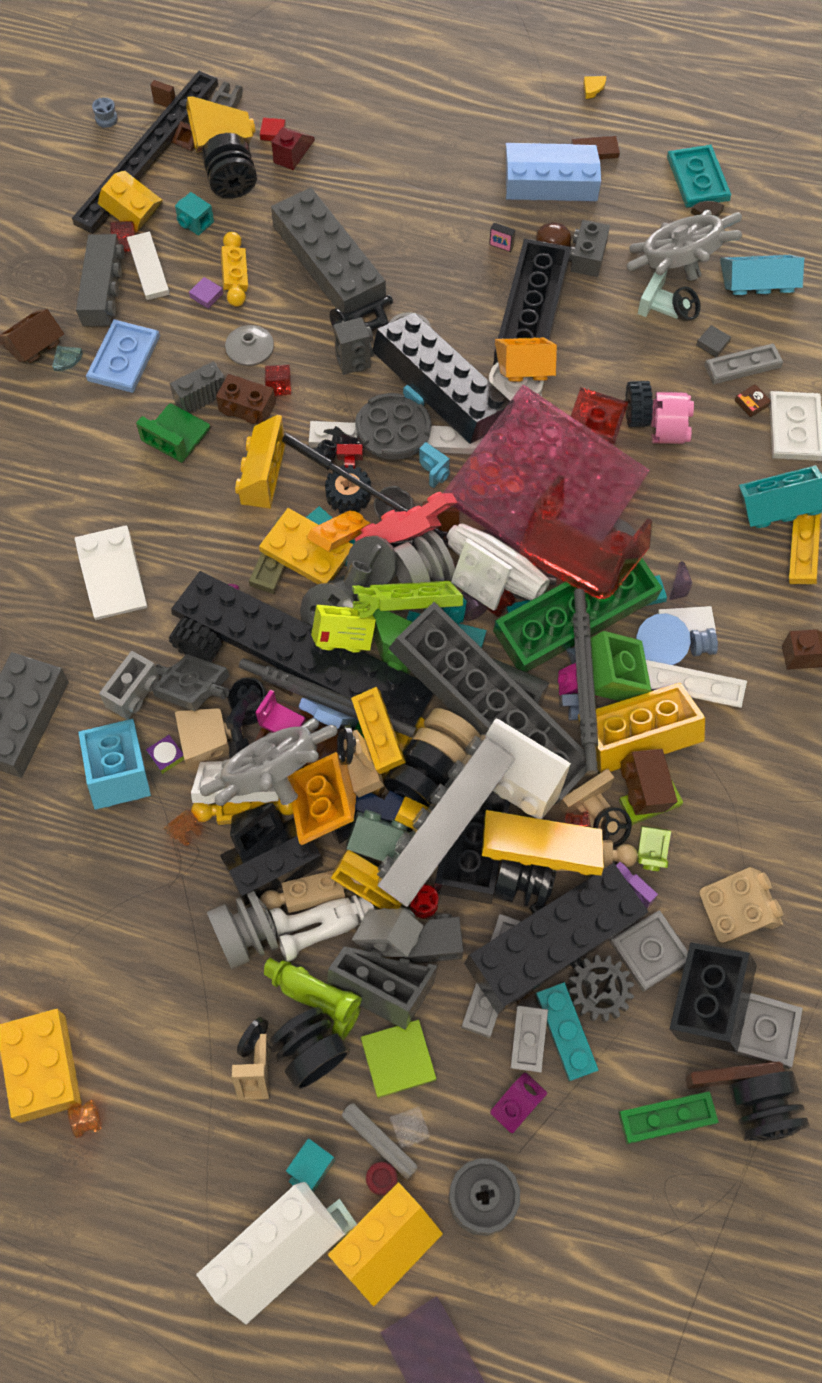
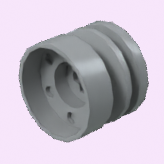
[394,530,455,583]
[207,891,279,969]

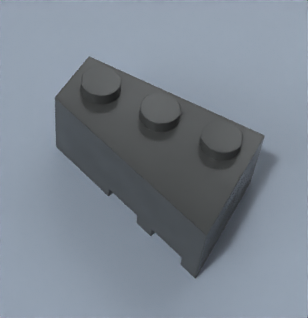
[327,946,437,1030]

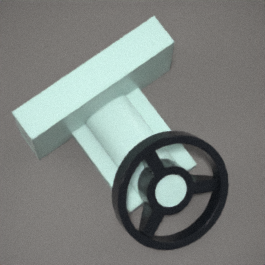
[638,269,701,321]

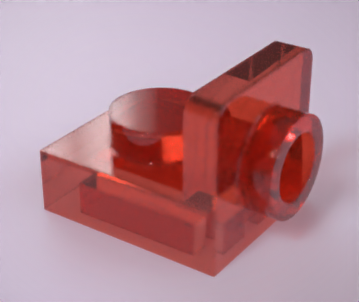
[265,364,292,396]

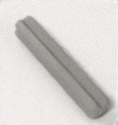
[342,1103,418,1179]

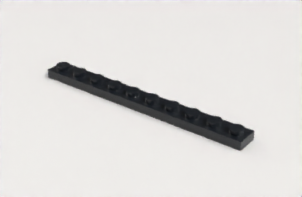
[72,71,218,234]

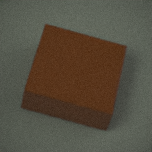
[150,80,176,107]

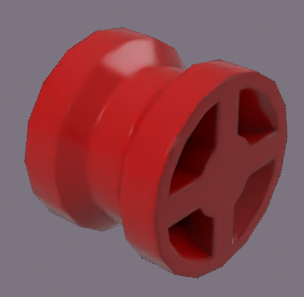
[409,884,439,919]

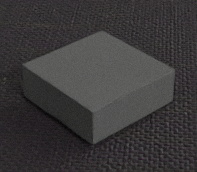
[696,325,731,358]

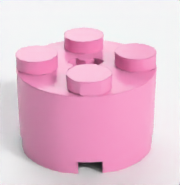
[651,392,694,444]

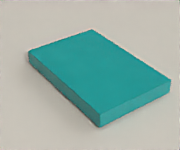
[667,144,731,208]

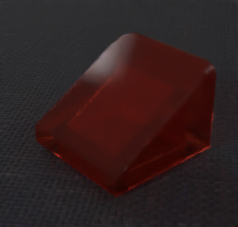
[110,221,136,252]

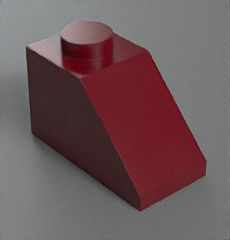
[271,127,315,171]

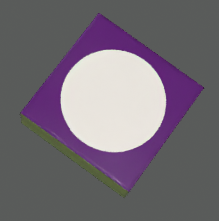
[146,735,184,774]

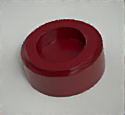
[366,1162,398,1196]

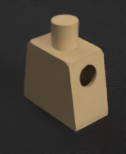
[175,708,244,770]

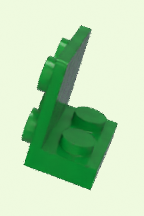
[136,403,210,463]

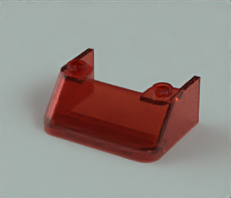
[520,475,652,599]

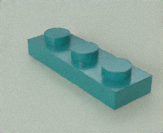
[535,982,598,1081]

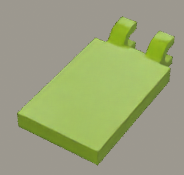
[352,581,463,618]

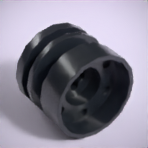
[201,133,257,199]
[493,860,557,910]
[267,1007,350,1090]
[729,1071,810,1142]

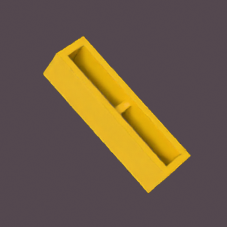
[331,850,402,909]

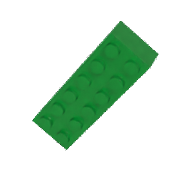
[493,545,663,673]

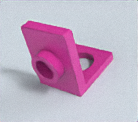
[256,690,305,733]

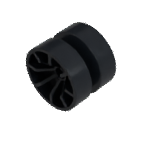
[383,739,454,807]

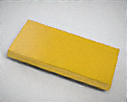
[482,810,604,876]

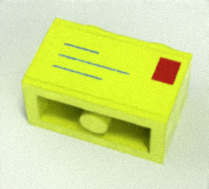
[311,605,376,652]

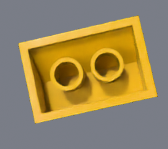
[235,415,286,509]
[328,1182,443,1307]

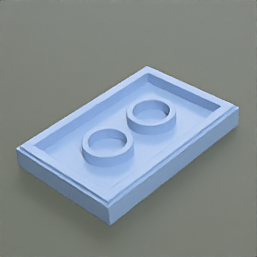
[86,320,160,393]

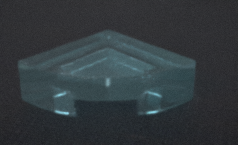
[52,346,83,371]

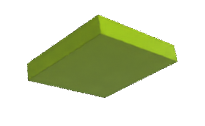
[361,1020,437,1099]

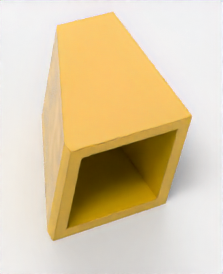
[186,96,255,153]

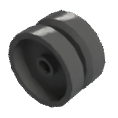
[448,1158,520,1236]

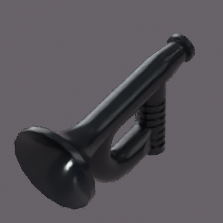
[330,295,393,331]

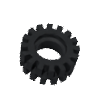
[169,618,222,663]

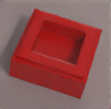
[260,118,286,141]

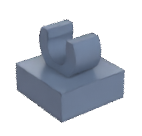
[559,694,579,721]

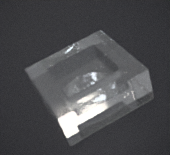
[390,1106,430,1149]

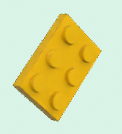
[259,508,353,584]

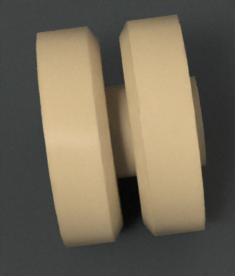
[411,708,481,763]

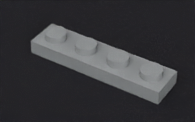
[461,914,521,1039]

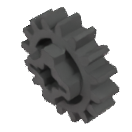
[568,955,634,1023]

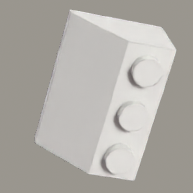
[486,718,571,819]

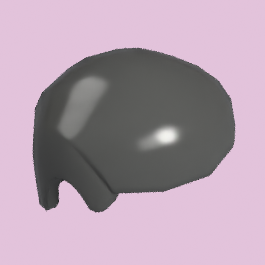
[373,485,415,521]

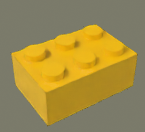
[0,1009,82,1123]

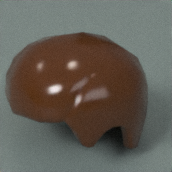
[536,222,571,247]

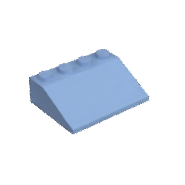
[506,143,601,201]

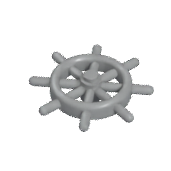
[627,210,742,281]
[200,718,337,806]

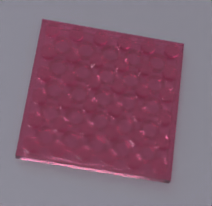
[443,384,650,582]

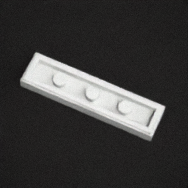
[646,660,747,708]

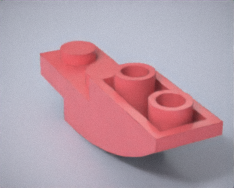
[354,492,457,543]

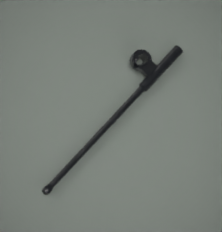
[282,433,449,543]

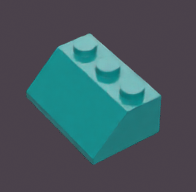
[739,465,822,528]

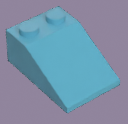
[78,719,151,810]

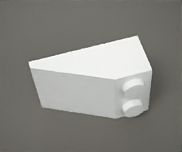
[75,525,148,620]

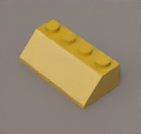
[578,683,705,773]

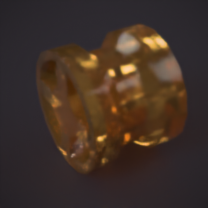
[68,1099,102,1138]

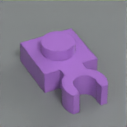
[616,862,658,909]

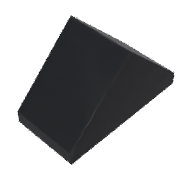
[230,803,284,860]

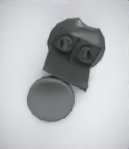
[300,536,398,627]

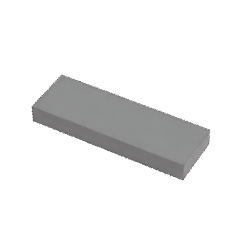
[704,343,783,385]

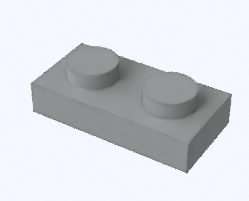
[511,1005,548,1072]

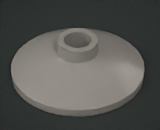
[225,325,274,366]

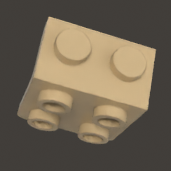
[700,867,783,943]

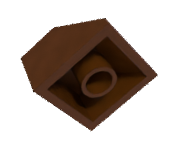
[0,309,64,363]

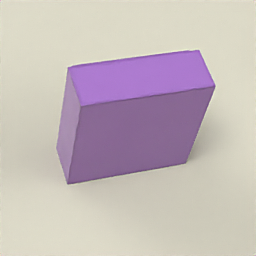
[189,277,223,309]

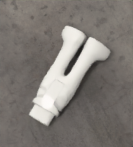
[269,895,375,962]

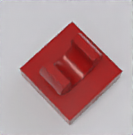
[337,444,363,469]

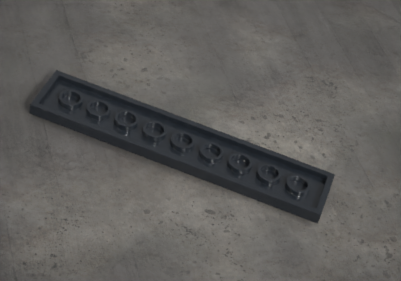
[171,571,435,727]

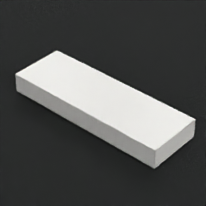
[127,232,170,300]

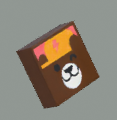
[735,384,771,417]

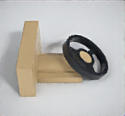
[337,724,384,798]
[559,769,632,847]
[232,1017,269,1100]

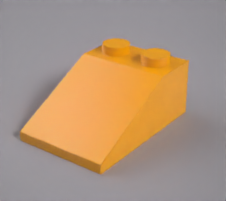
[287,752,356,845]

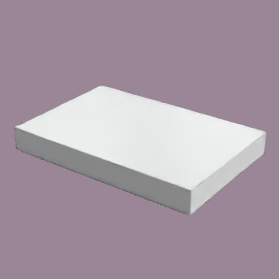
[769,391,822,461]

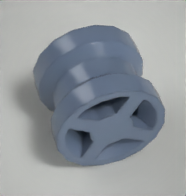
[92,97,118,128]
[690,628,718,657]

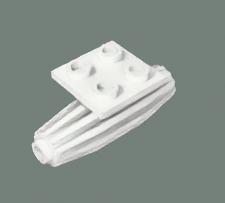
[447,523,550,611]

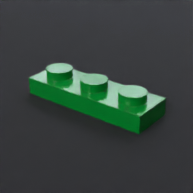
[618,1091,719,1145]

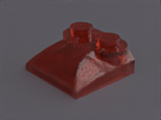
[566,387,629,445]

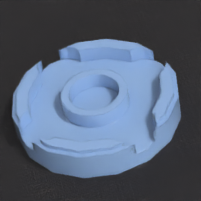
[636,613,691,665]

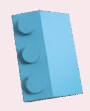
[720,255,804,295]

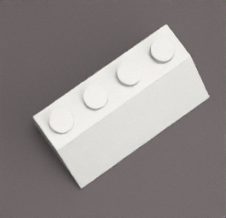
[196,1182,346,1324]

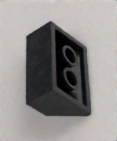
[220,818,323,906]

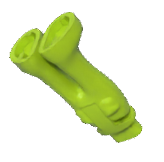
[264,957,362,1040]

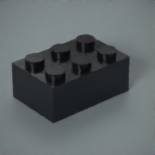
[669,942,757,1053]

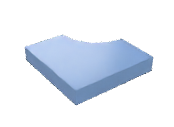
[299,698,359,729]

